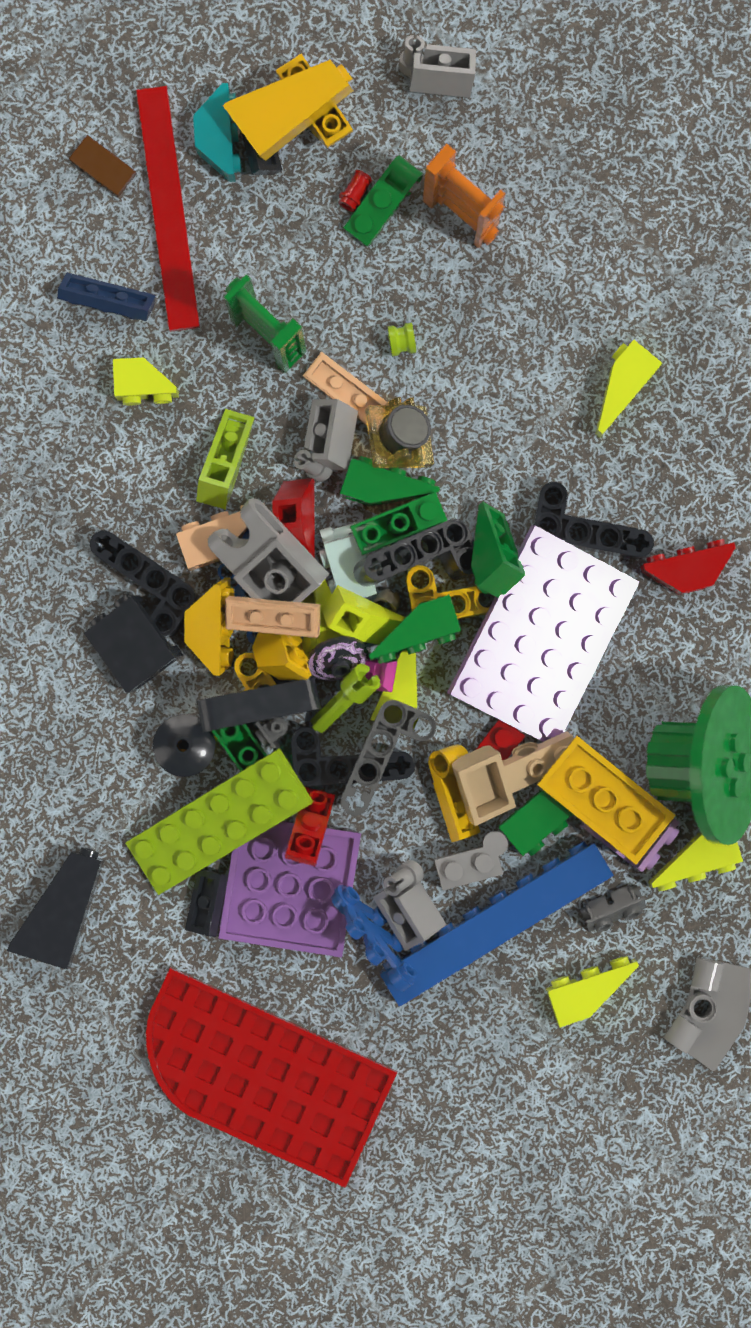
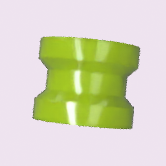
[387,322,416,357]

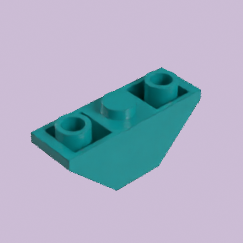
[193,83,241,182]

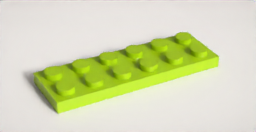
[125,748,313,895]

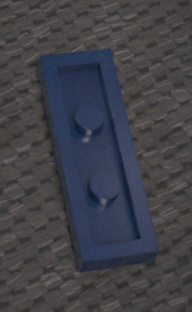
[57,272,156,322]

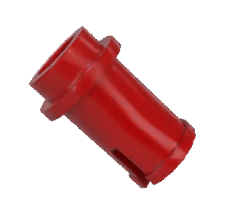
[338,170,373,212]

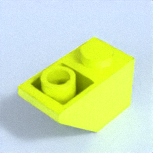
[113,357,179,406]

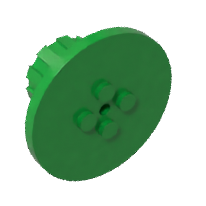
[646,685,751,845]

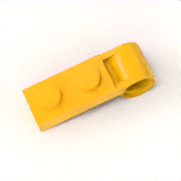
[428,744,481,842]

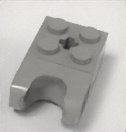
[208,499,329,603]

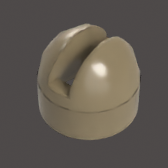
[374,588,401,613]

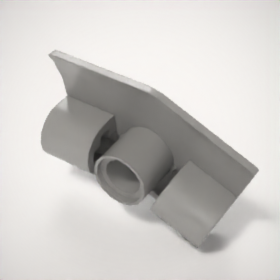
[663,957,751,1071]

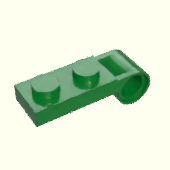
[343,155,424,247]

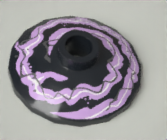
[307,636,368,681]

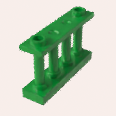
[224,274,306,373]

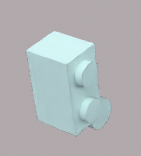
[319,522,377,597]

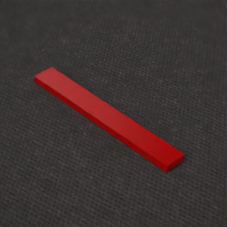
[136,86,200,332]

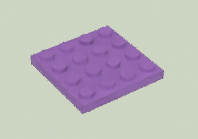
[219,821,361,957]

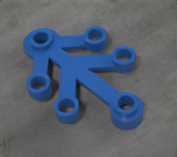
[331,885,417,992]

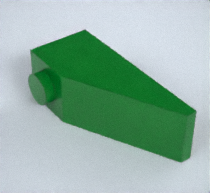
[471,501,526,598]

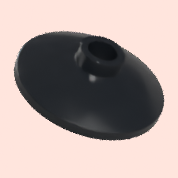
[153,714,216,777]

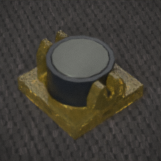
[365,397,434,468]

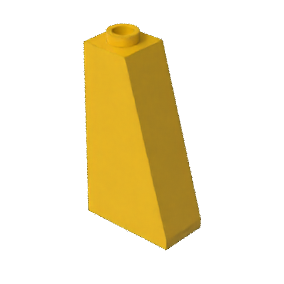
[223,60,354,161]

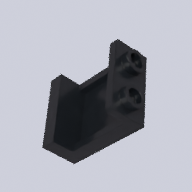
[84,594,183,694]

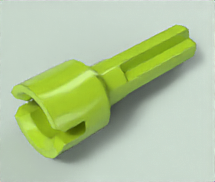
[310,664,380,733]

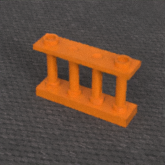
[423,143,506,248]

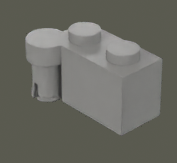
[398,35,476,98]
[294,399,358,482]
[434,831,508,891]
[373,860,447,951]

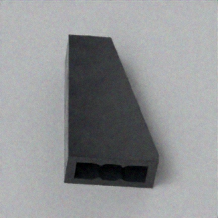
[7,847,105,970]

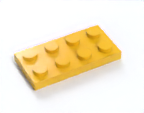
[537,736,676,865]

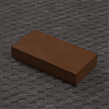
[69,135,137,198]

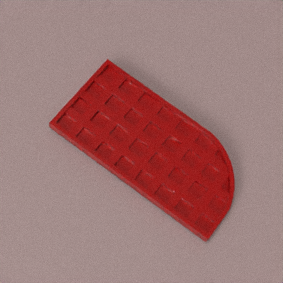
[146,967,398,1188]

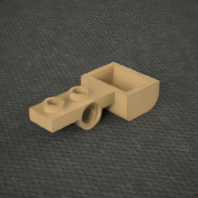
[452,731,573,826]

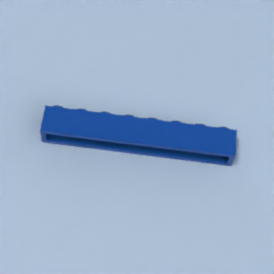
[380,841,614,1007]

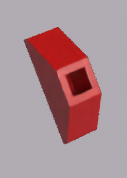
[272,478,315,558]
[640,539,736,595]
[285,787,335,867]

